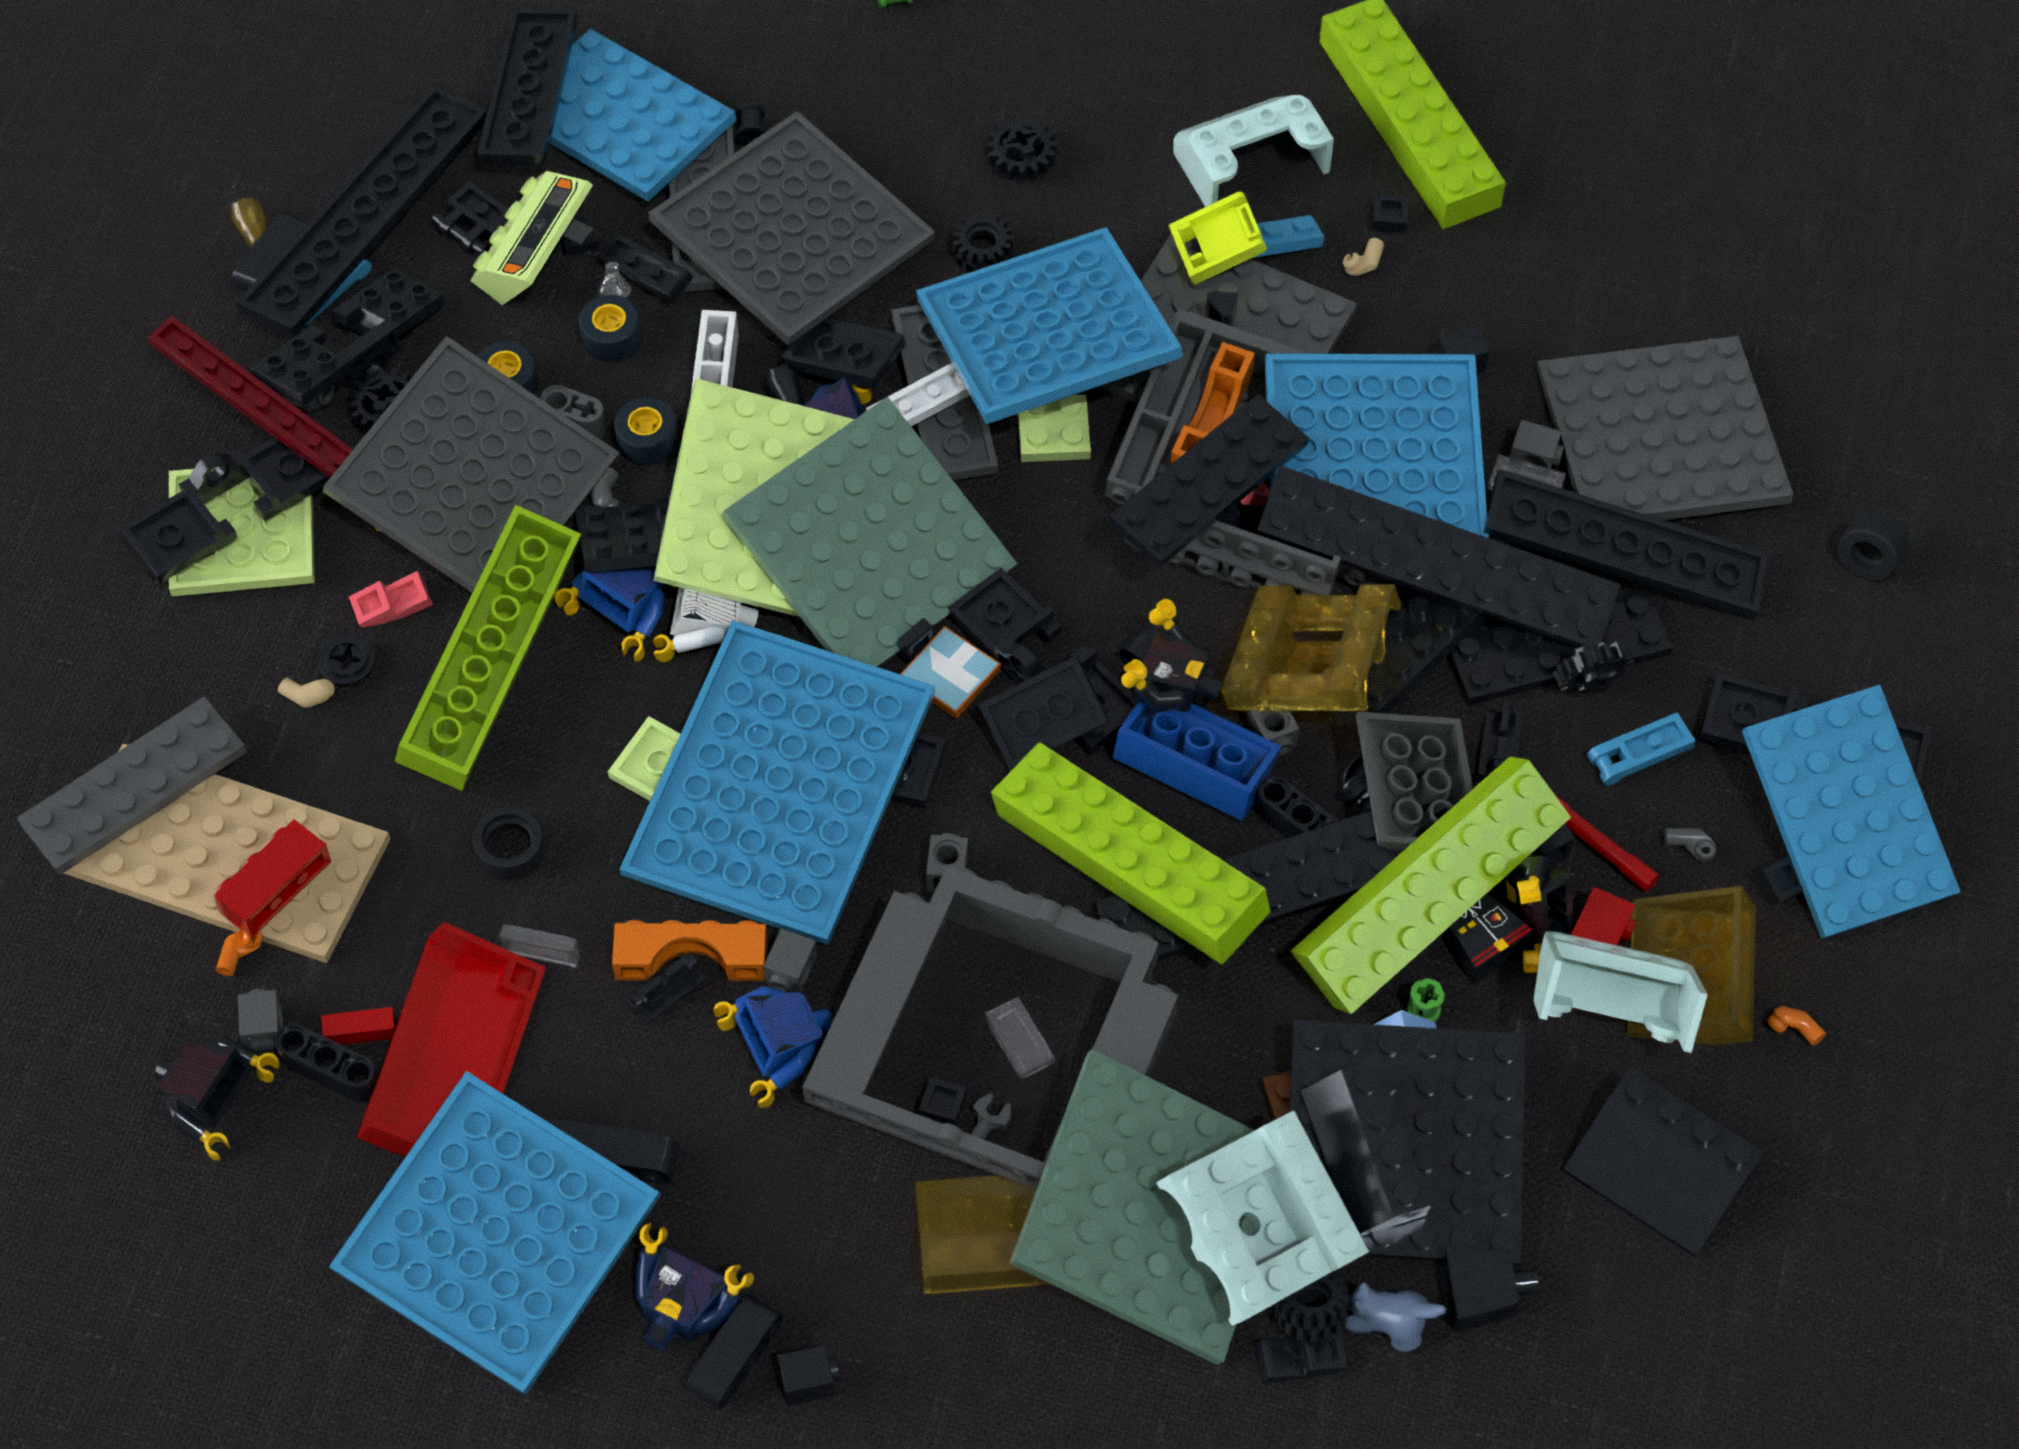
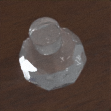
[598,262,631,298]

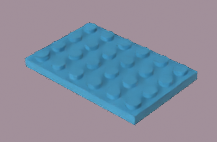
[550,29,737,202]
[1742,685,1961,939]

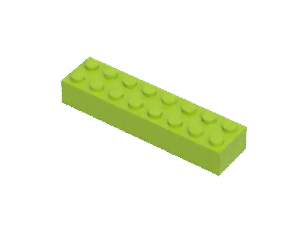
[1320,0,1506,230]
[395,505,581,791]
[991,742,1270,965]
[1291,757,1571,1014]

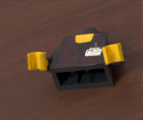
[1121,599,1224,712]
[1503,854,1574,973]
[155,1037,279,1160]

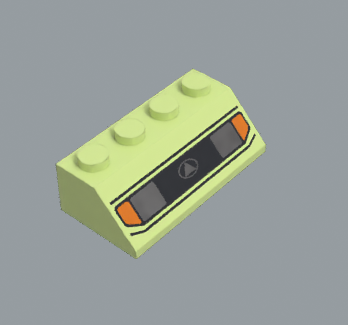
[470,171,593,305]

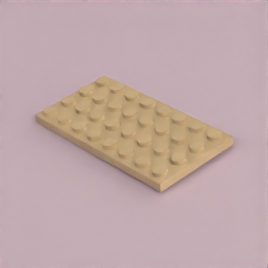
[64,744,390,963]

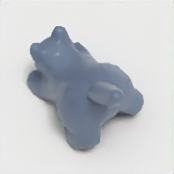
[1345,1282,1446,1352]

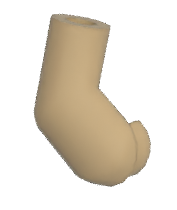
[1343,238,1384,276]
[278,677,335,708]

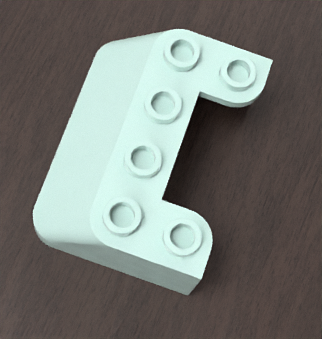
[1173,95,1334,207]

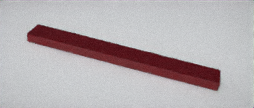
[148,316,353,478]

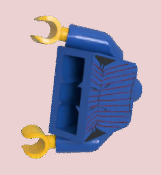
[555,566,665,662]
[713,986,833,1108]

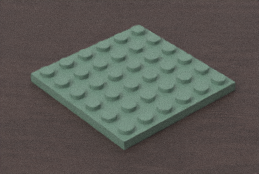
[721,397,1017,667]
[1009,1049,1255,1365]

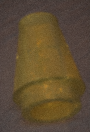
[230,198,266,248]

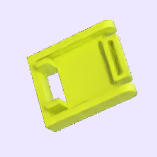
[1169,192,1267,285]

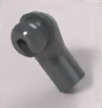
[590,467,619,508]
[1664,828,1717,861]

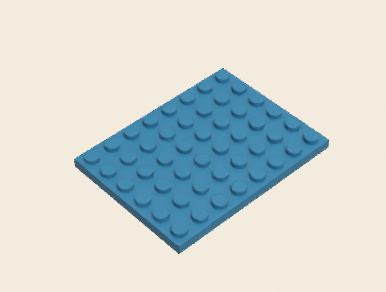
[619,620,935,945]

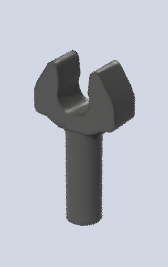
[970,1093,1011,1140]

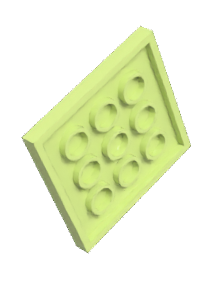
[169,468,315,596]

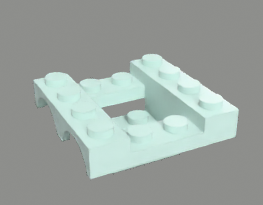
[1156,1110,1369,1326]

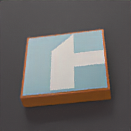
[900,626,1001,719]

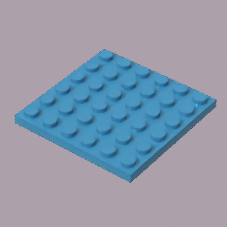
[916,227,1183,424]
[1265,354,1489,548]
[329,1071,661,1395]

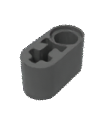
[540,385,606,439]

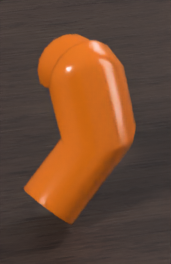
[215,930,263,976]
[1768,1006,1827,1046]

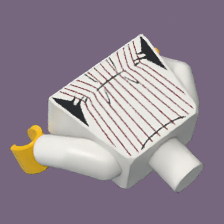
[653,585,758,662]

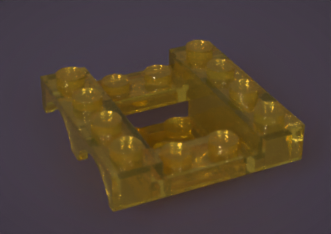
[1221,584,1401,711]

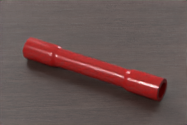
[1554,793,1660,892]

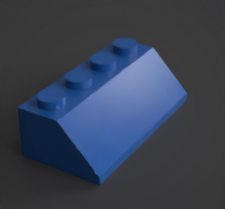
[1113,702,1281,821]

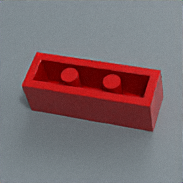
[321,1007,397,1045]

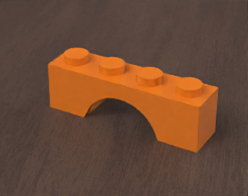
[1171,342,1255,464]
[612,920,768,981]

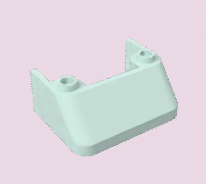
[1534,931,1708,1053]

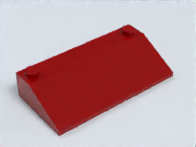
[356,922,546,1156]

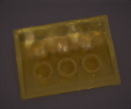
[1628,886,1756,1045]
[915,1175,1050,1294]

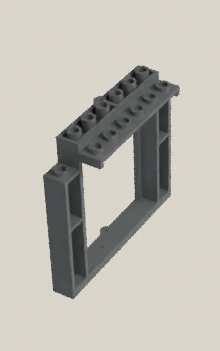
[1105,308,1374,612]
[803,866,1178,1190]

